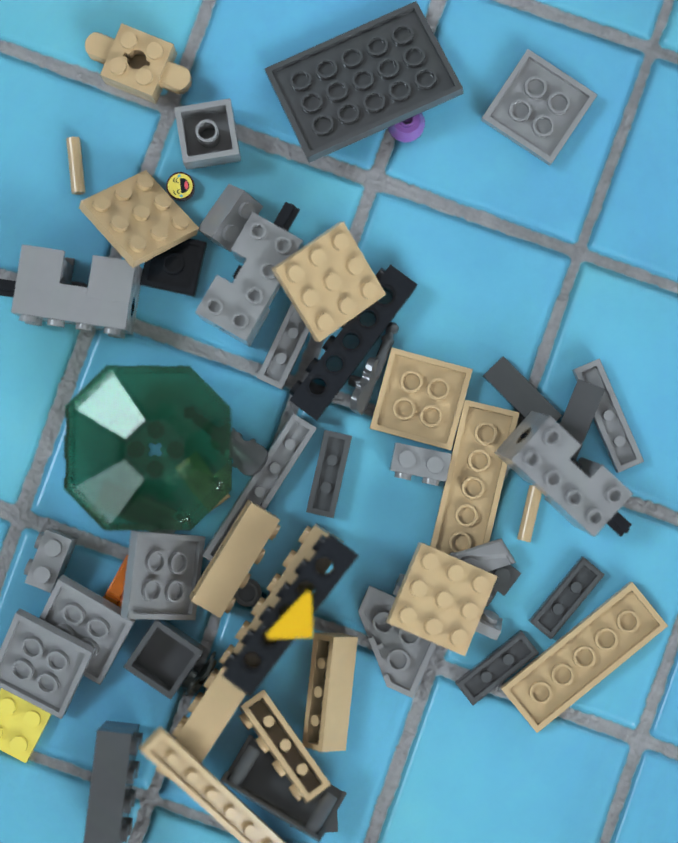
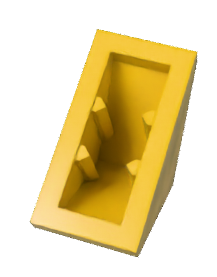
[266,589,313,639]

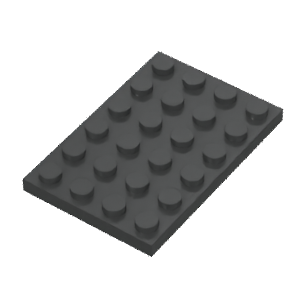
[265,1,463,163]

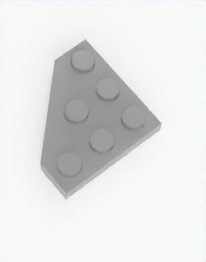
[358,585,436,698]

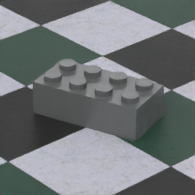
[83,721,143,843]

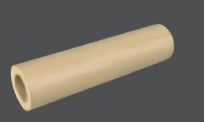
[66,137,86,195]
[517,485,542,542]

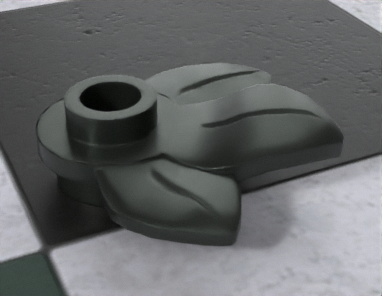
[181,651,217,696]

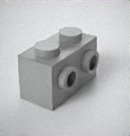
[198,184,263,252]
[389,442,452,486]
[24,528,78,593]

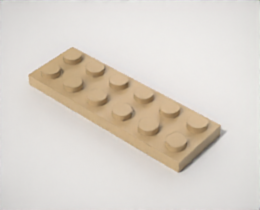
[430,400,520,554]
[500,581,668,733]

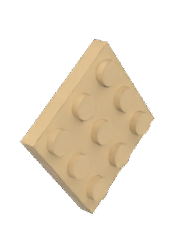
[79,170,199,268]
[272,222,386,342]
[370,347,473,451]
[386,542,498,656]

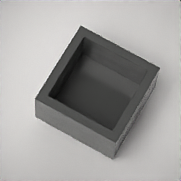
[124,620,206,700]

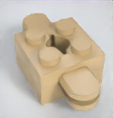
[85,23,192,104]

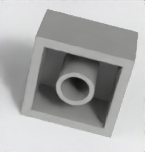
[174,98,241,170]

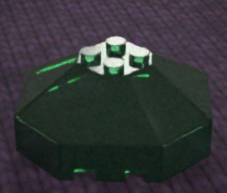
[64,365,233,531]

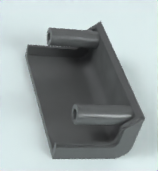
[220,735,347,843]

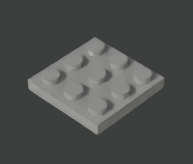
[481,49,597,166]
[120,531,205,620]
[39,575,136,685]
[0,608,96,719]

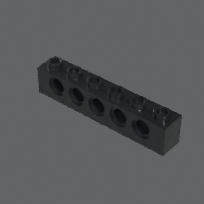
[289,265,418,421]
[222,533,358,697]

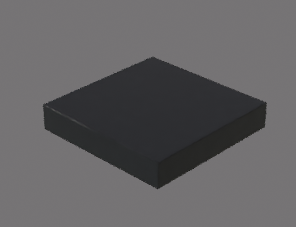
[140,239,207,297]

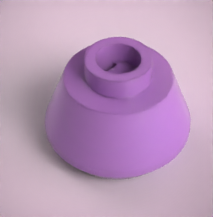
[388,113,425,142]

